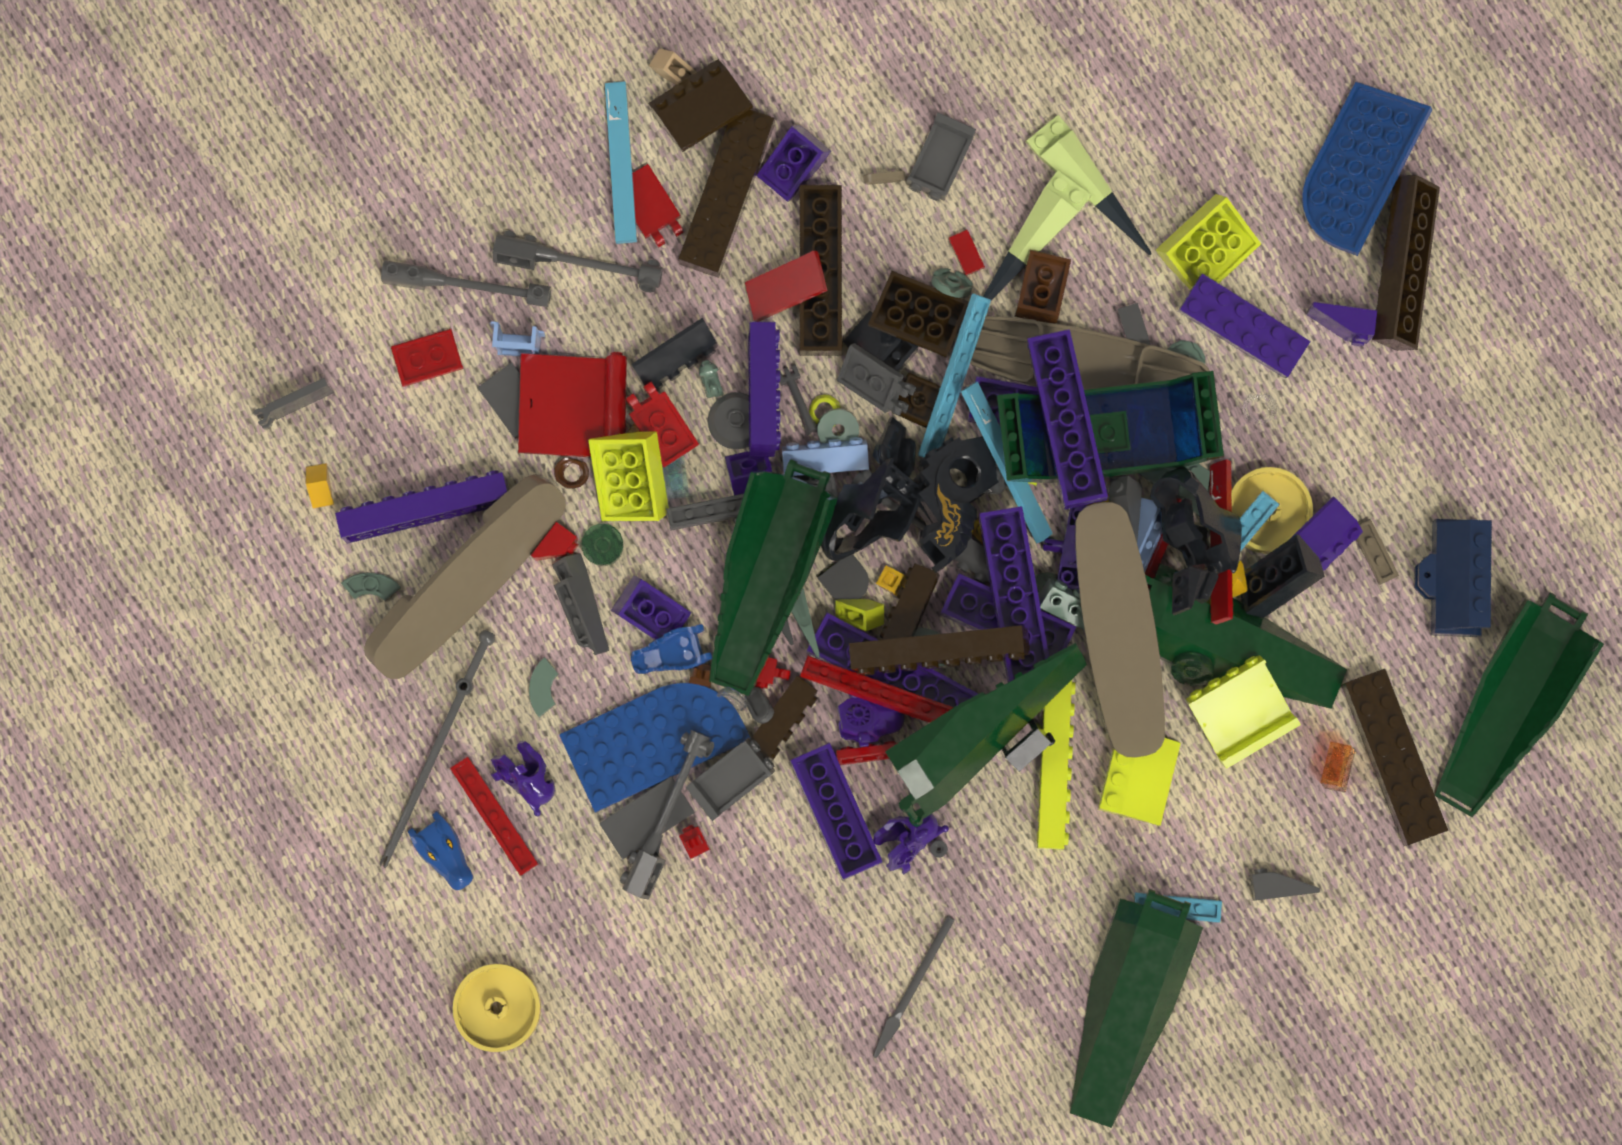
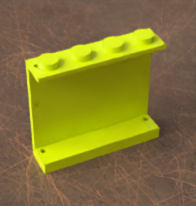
[1185,655,1301,769]

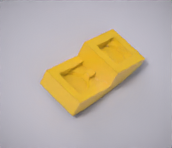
[876,565,907,596]

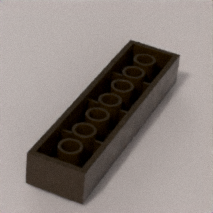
[678,110,775,278]
[1372,175,1440,351]
[800,185,842,356]
[849,625,1030,676]
[1341,668,1448,847]

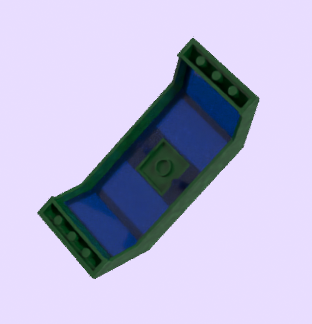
[997,371,1224,483]

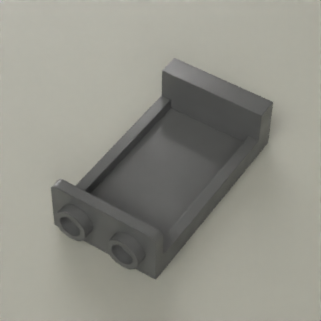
[906,113,976,201]
[686,737,775,821]

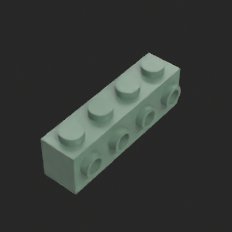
[1038,578,1085,630]

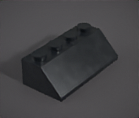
[631,318,718,391]
[1240,534,1325,618]

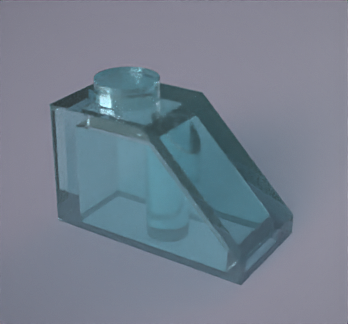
[664,455,690,500]

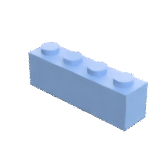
[782,437,869,476]
[1137,498,1162,573]

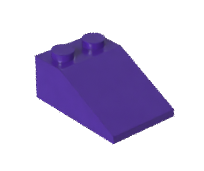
[756,125,831,202]
[1307,302,1377,346]
[611,575,692,640]

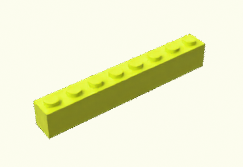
[1037,680,1076,850]

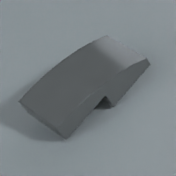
[1118,303,1151,345]

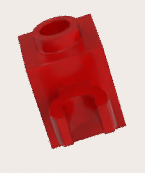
[755,657,791,689]
[679,824,711,859]

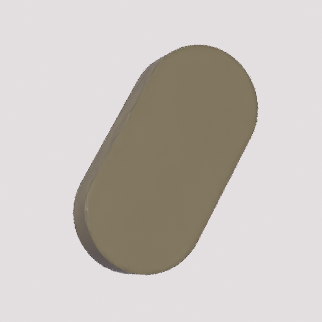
[863,171,905,185]

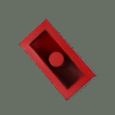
[531,522,579,561]

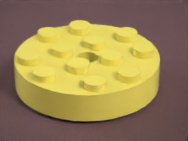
[1232,467,1313,554]
[453,964,541,1052]

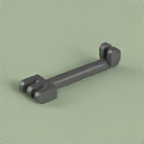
[780,364,817,436]

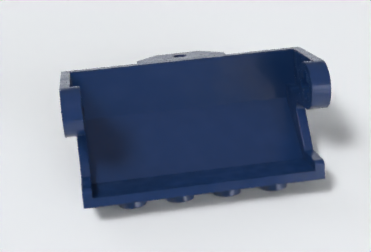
[1414,519,1492,637]

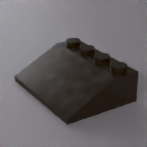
[648,59,753,152]
[868,271,969,358]

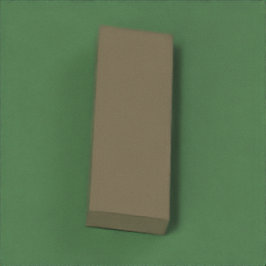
[1356,519,1399,585]

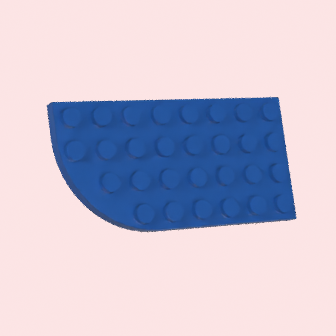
[1302,82,1432,256]
[559,683,751,813]

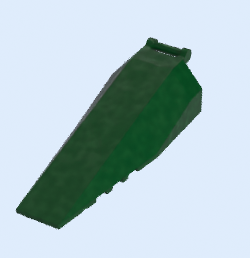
[709,459,838,696]
[1145,563,1347,709]
[1435,592,1604,817]
[885,643,1087,827]
[1070,888,1203,1128]

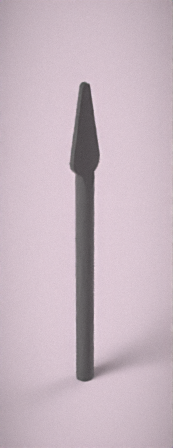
[873,916,955,1058]

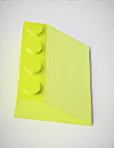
[1155,194,1261,290]
[588,431,669,521]
[1098,738,1181,826]

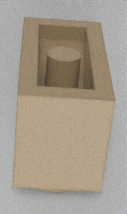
[649,48,697,85]

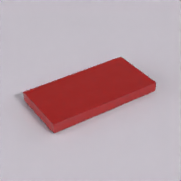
[745,251,828,322]

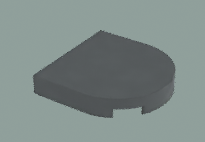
[818,554,869,600]

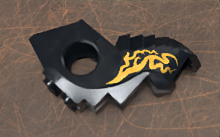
[913,436,999,573]

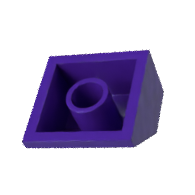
[725,451,772,495]

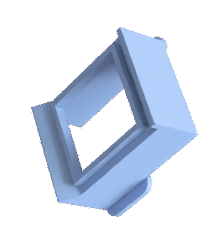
[490,321,545,356]

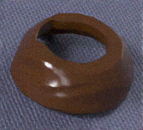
[554,457,589,489]

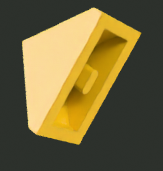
[306,463,334,509]

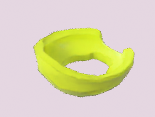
[809,394,841,427]

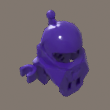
[837,694,905,747]
[491,741,556,817]
[873,810,949,875]

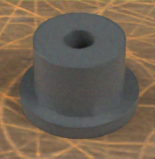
[930,840,948,858]

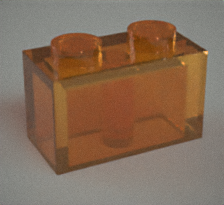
[1320,741,1355,793]

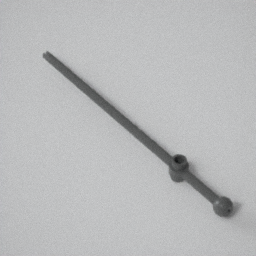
[380,630,495,868]

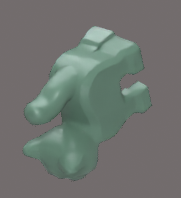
[699,360,724,398]

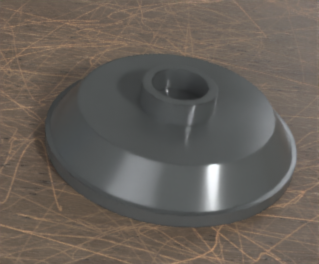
[708,392,749,449]

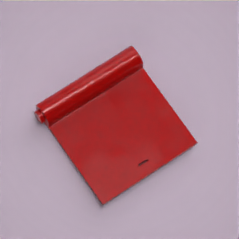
[518,352,627,457]

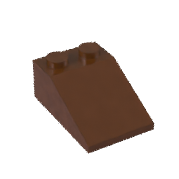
[1014,250,1071,324]

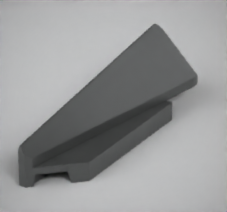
[552,553,609,655]

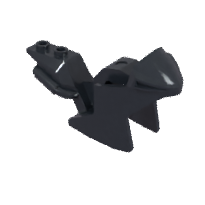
[821,417,924,561]
[1150,467,1242,615]

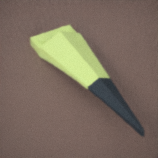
[1026,115,1152,255]
[983,170,1092,301]

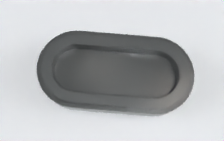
[744,687,774,724]

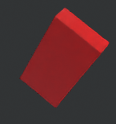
[948,229,985,276]

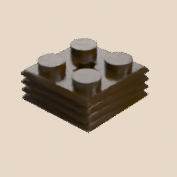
[891,373,941,428]

